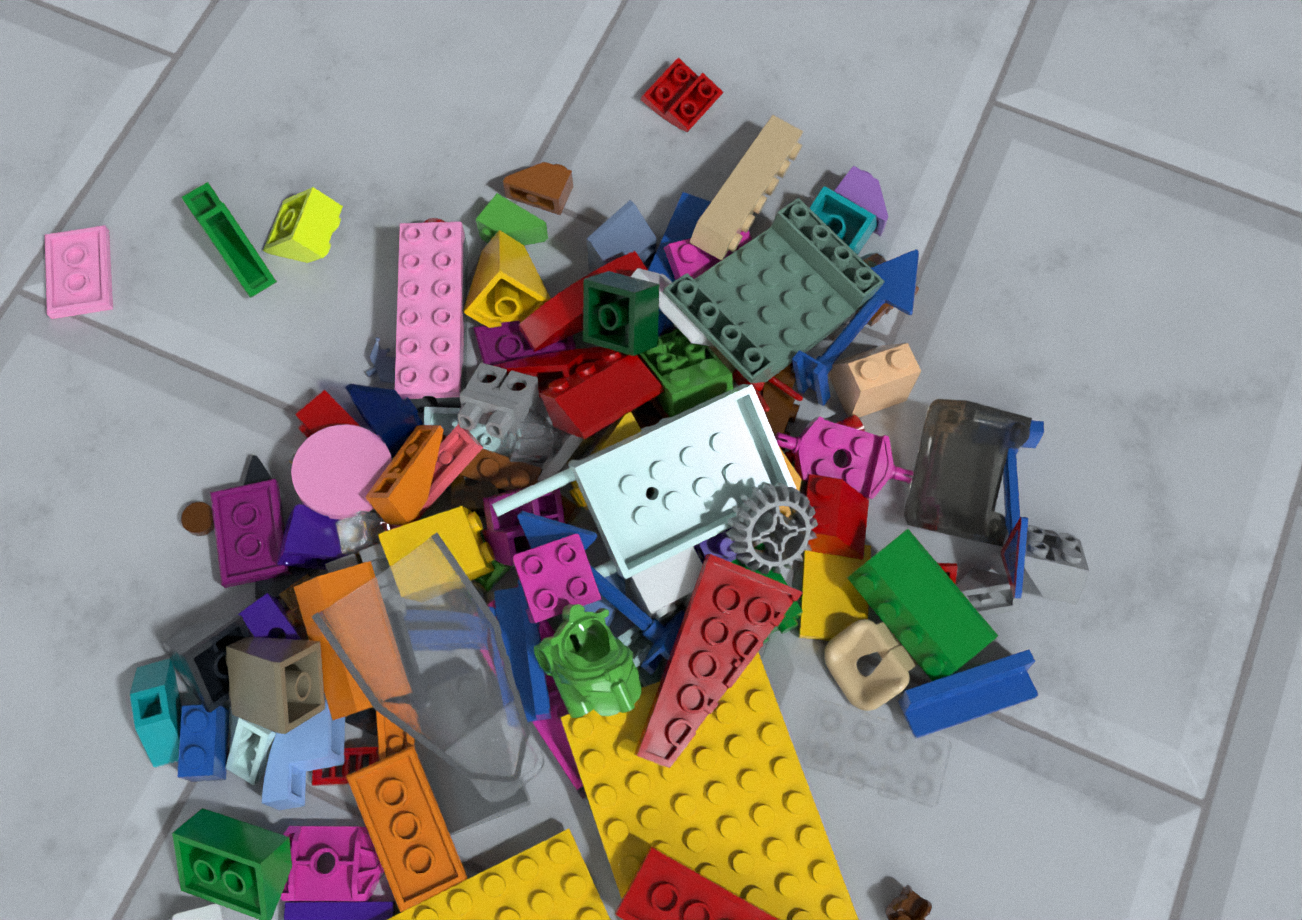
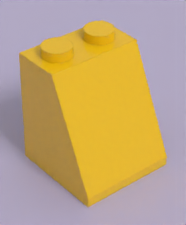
[378,506,495,602]

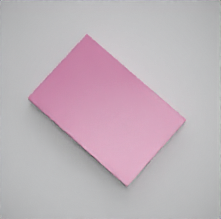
[45,225,113,319]

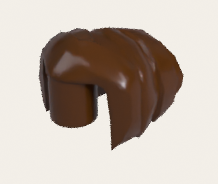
[885,885,932,920]

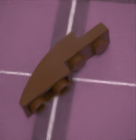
[761,363,800,451]

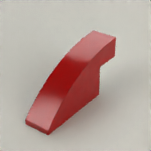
[519,251,648,352]
[487,346,608,397]

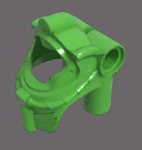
[534,604,642,718]

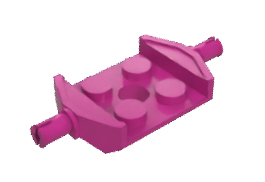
[775,416,913,499]
[280,826,385,902]

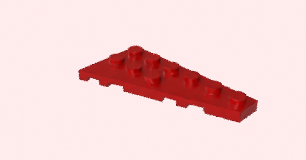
[634,554,803,768]

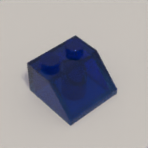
[345,384,423,459]

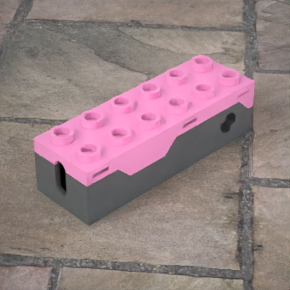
[394,218,468,414]

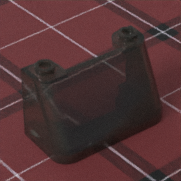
[904,399,1032,547]

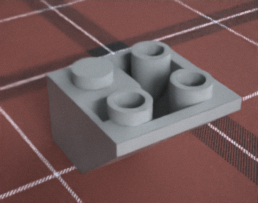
[1024,525,1089,605]

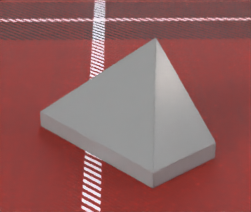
[956,567,1019,616]

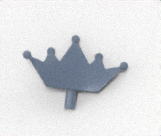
[366,337,396,384]

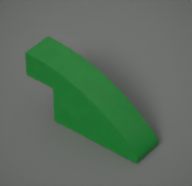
[181,182,277,298]

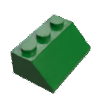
[172,808,292,920]

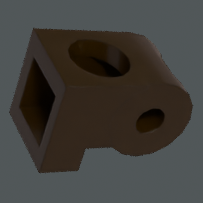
[451,478,499,517]

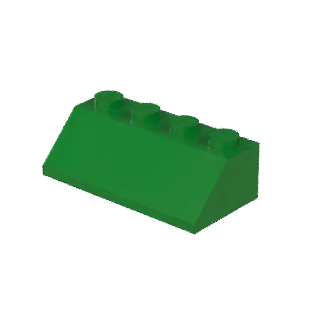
[847,529,998,681]

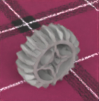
[726,482,818,575]

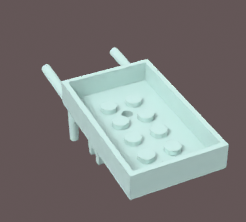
[492,384,796,579]

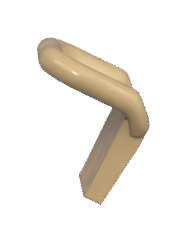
[824,619,918,711]

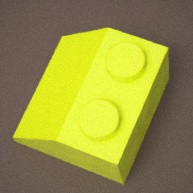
[263,187,343,263]

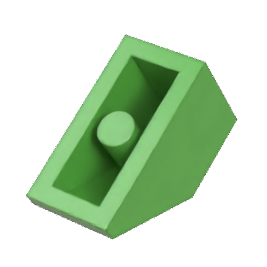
[476,193,548,245]

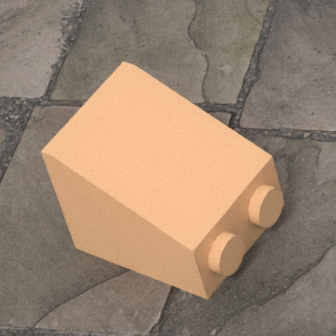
[828,343,921,417]

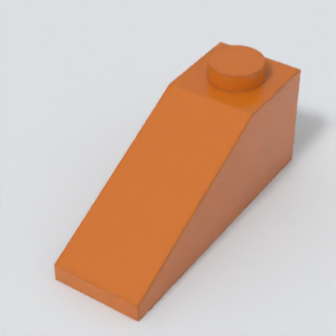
[365,425,444,525]

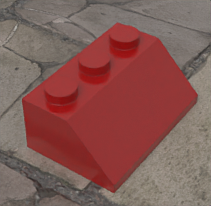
[540,349,664,439]

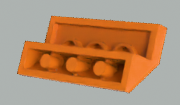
[294,561,411,720]

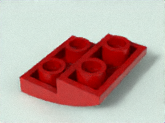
[640,57,724,133]

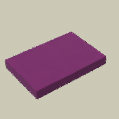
[474,321,576,366]
[210,479,291,588]

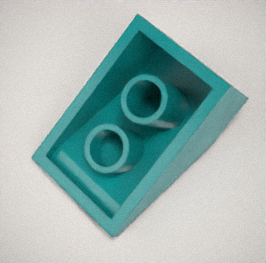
[810,186,877,255]

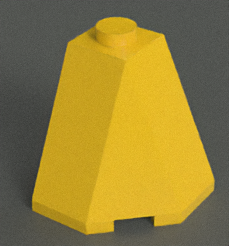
[463,230,551,328]

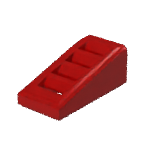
[312,747,379,786]

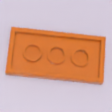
[346,746,468,912]

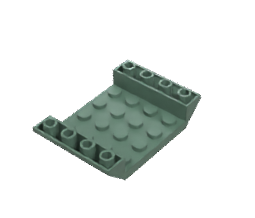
[663,198,885,383]

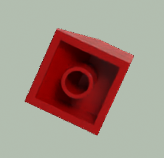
[804,474,869,560]

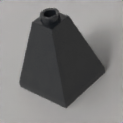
[163,615,251,713]

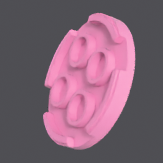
[291,425,392,519]

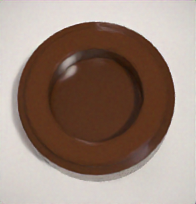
[181,502,214,536]

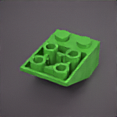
[637,328,733,417]

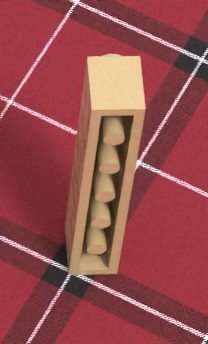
[689,115,803,260]

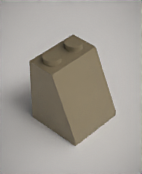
[226,637,325,734]

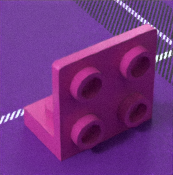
[512,534,601,623]

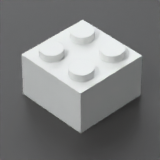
[629,546,703,622]

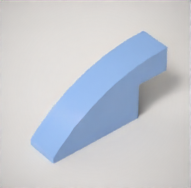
[262,693,345,811]

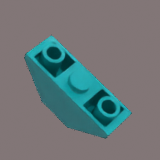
[130,658,182,768]

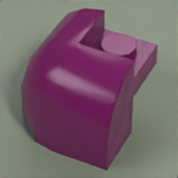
[482,486,564,566]

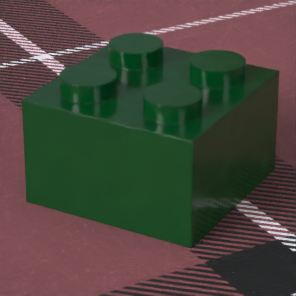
[583,271,660,356]

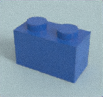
[177,705,229,782]

